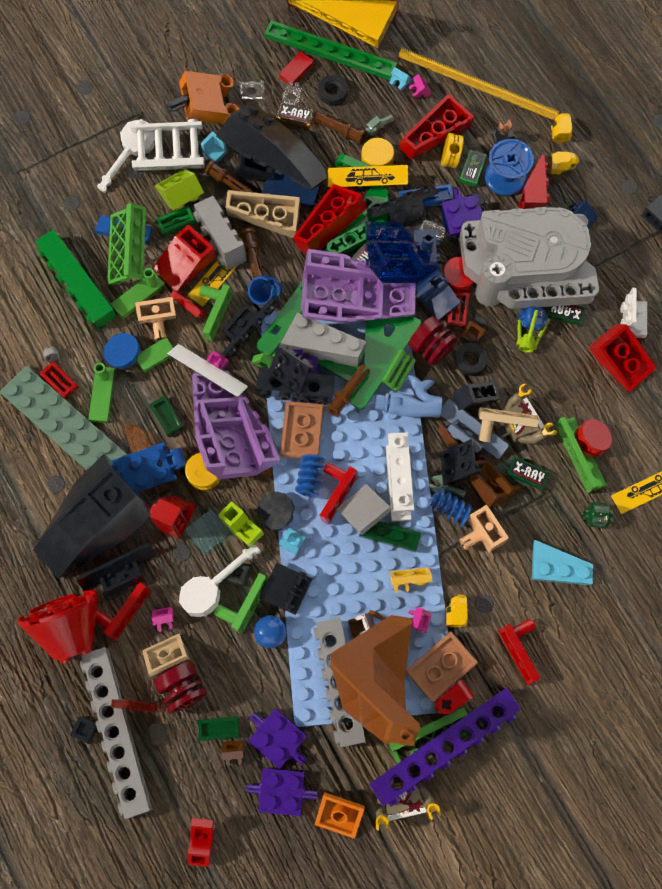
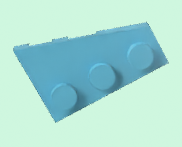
[532,540,593,585]

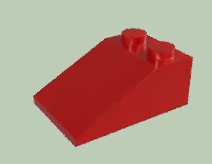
[588,324,657,392]

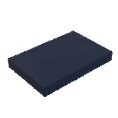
[262,169,321,208]

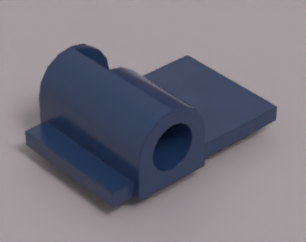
[415,265,461,320]

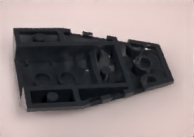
[216,103,328,190]

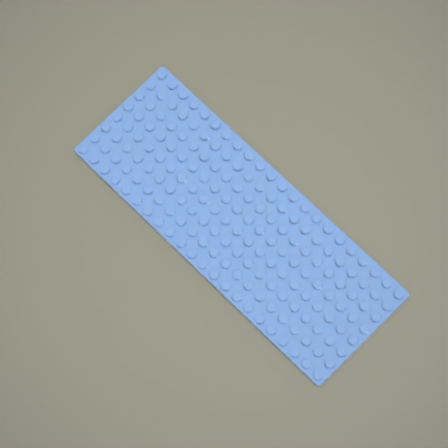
[261,311,458,727]

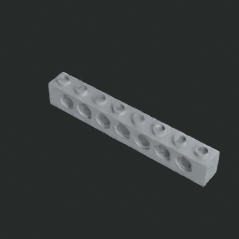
[80,647,153,819]

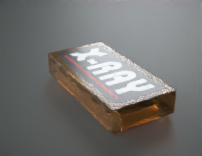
[276,102,314,127]

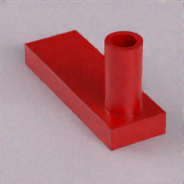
[319,462,359,525]
[96,583,152,641]
[498,619,541,685]

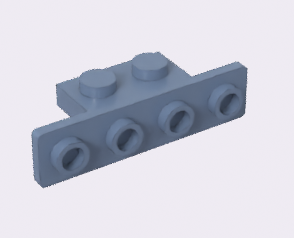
[441,399,510,459]

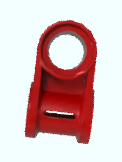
[434,679,474,716]

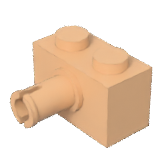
[135,297,176,339]
[459,505,509,553]

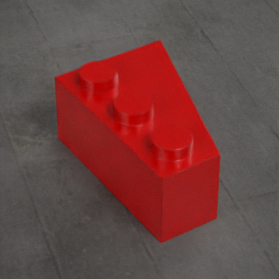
[150,496,197,540]

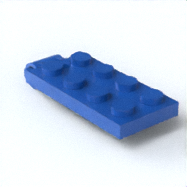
[87,442,187,493]

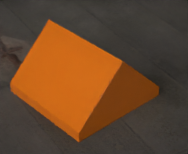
[314,792,365,839]

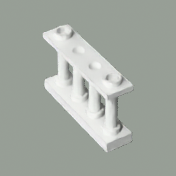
[130,119,205,171]
[386,432,414,522]

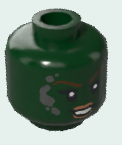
[583,502,614,528]

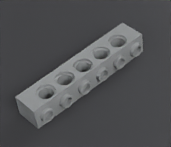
[313,618,366,748]

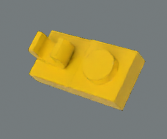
[389,567,432,593]

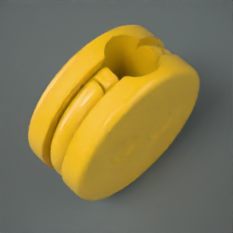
[441,133,464,169]
[361,138,394,166]
[185,453,221,490]

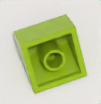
[154,169,204,210]

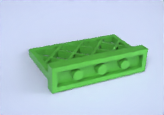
[107,203,146,286]

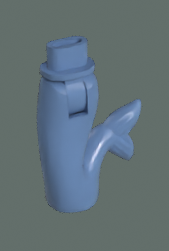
[375,375,442,417]

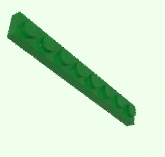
[264,20,397,80]

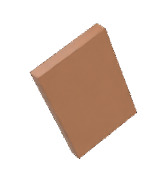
[280,401,324,459]
[406,632,478,703]

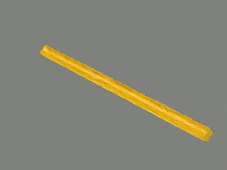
[398,47,559,121]

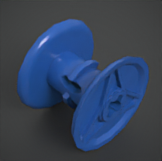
[484,139,534,196]

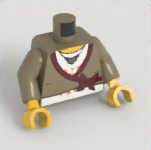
[496,384,557,444]
[375,778,441,831]

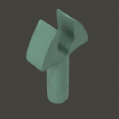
[365,115,394,135]
[429,475,466,498]

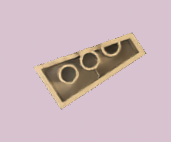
[226,190,300,238]

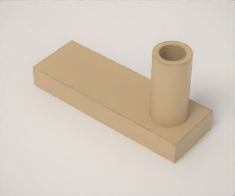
[478,407,539,442]

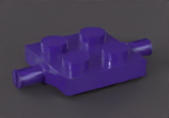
[442,188,482,238]
[249,708,307,769]
[246,768,318,816]

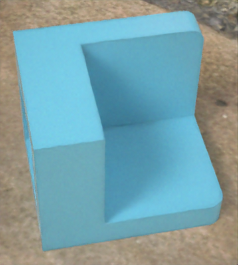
[201,131,228,163]

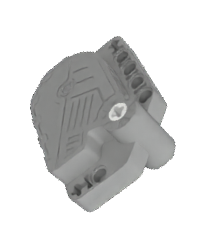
[460,207,599,309]

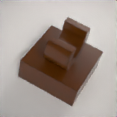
[222,740,244,766]

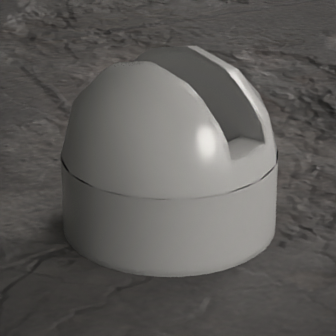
[43,346,59,362]

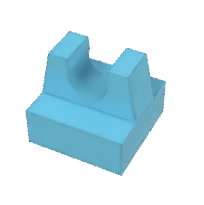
[389,67,413,90]
[279,528,306,556]

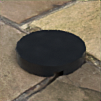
[257,491,295,531]

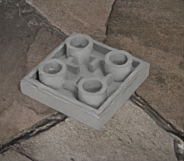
[336,484,392,535]

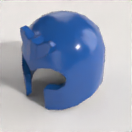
[248,275,283,305]
[254,615,287,649]

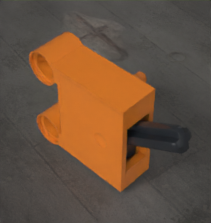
[167,71,239,125]

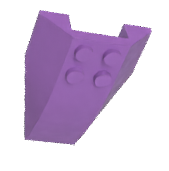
[301,249,416,323]
[192,371,280,479]

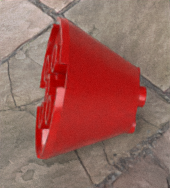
[17,590,98,664]

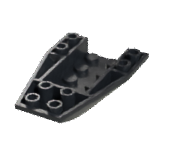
[33,454,152,579]

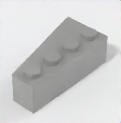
[193,196,247,270]
[281,313,366,367]

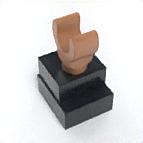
[491,120,515,144]

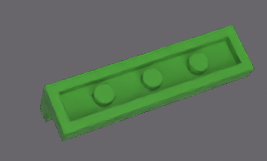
[555,417,607,494]
[388,707,468,764]

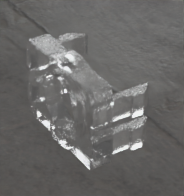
[240,80,264,99]
[282,81,302,107]
[419,219,446,244]

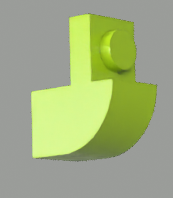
[218,501,264,548]

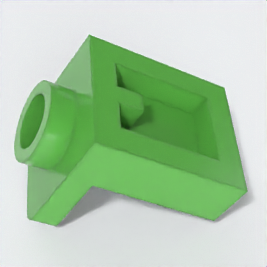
[252,352,275,368]

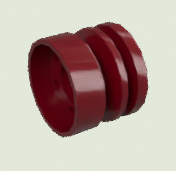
[408,316,458,366]
[153,661,208,714]

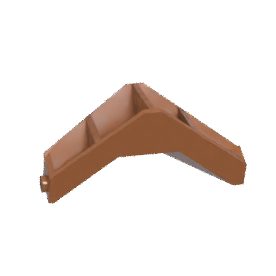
[330,615,420,746]

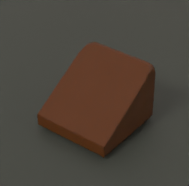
[461,320,488,344]
[348,613,375,639]

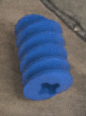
[295,454,325,498]
[427,488,472,527]

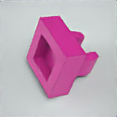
[409,74,432,99]
[206,351,229,371]
[152,607,174,632]
[408,607,432,633]

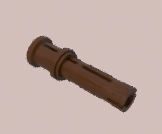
[315,111,367,145]
[205,160,255,193]
[239,228,264,279]
[325,365,370,418]

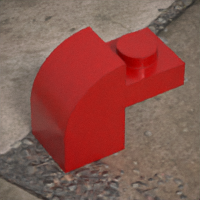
[188,818,215,867]

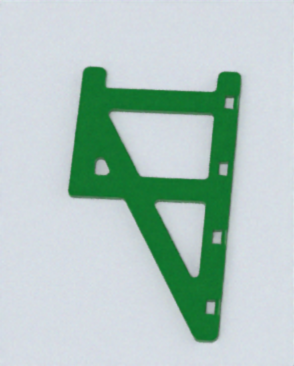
[257,185,421,410]

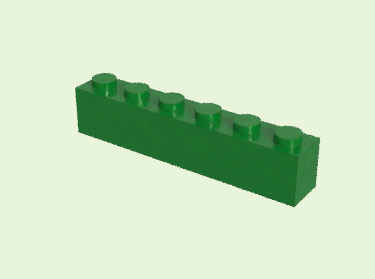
[35,229,116,329]

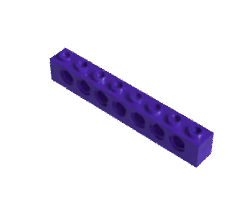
[369,688,521,807]

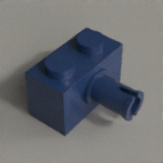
[413,230,440,271]

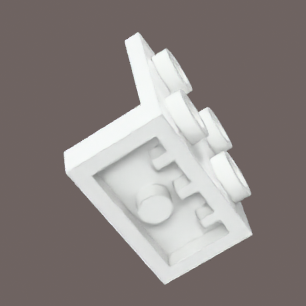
[620,288,647,338]

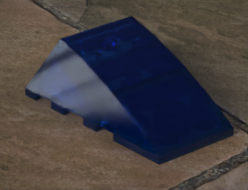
[365,222,439,283]

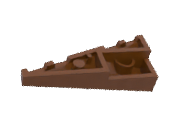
[437,424,523,508]

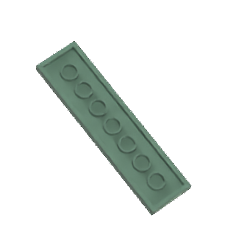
[0,366,127,471]

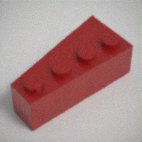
[399,94,474,160]
[293,184,367,254]

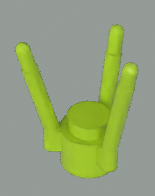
[516,310,550,353]

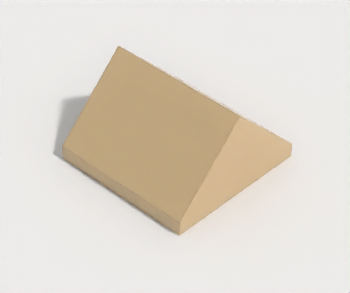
[142,634,191,680]

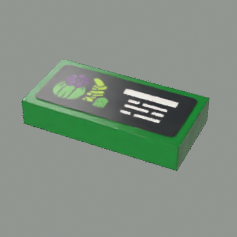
[459,150,487,187]

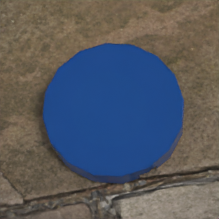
[104,333,141,369]

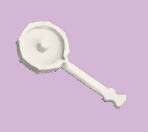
[97,119,155,193]
[179,544,261,617]

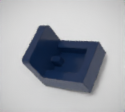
[569,201,598,228]

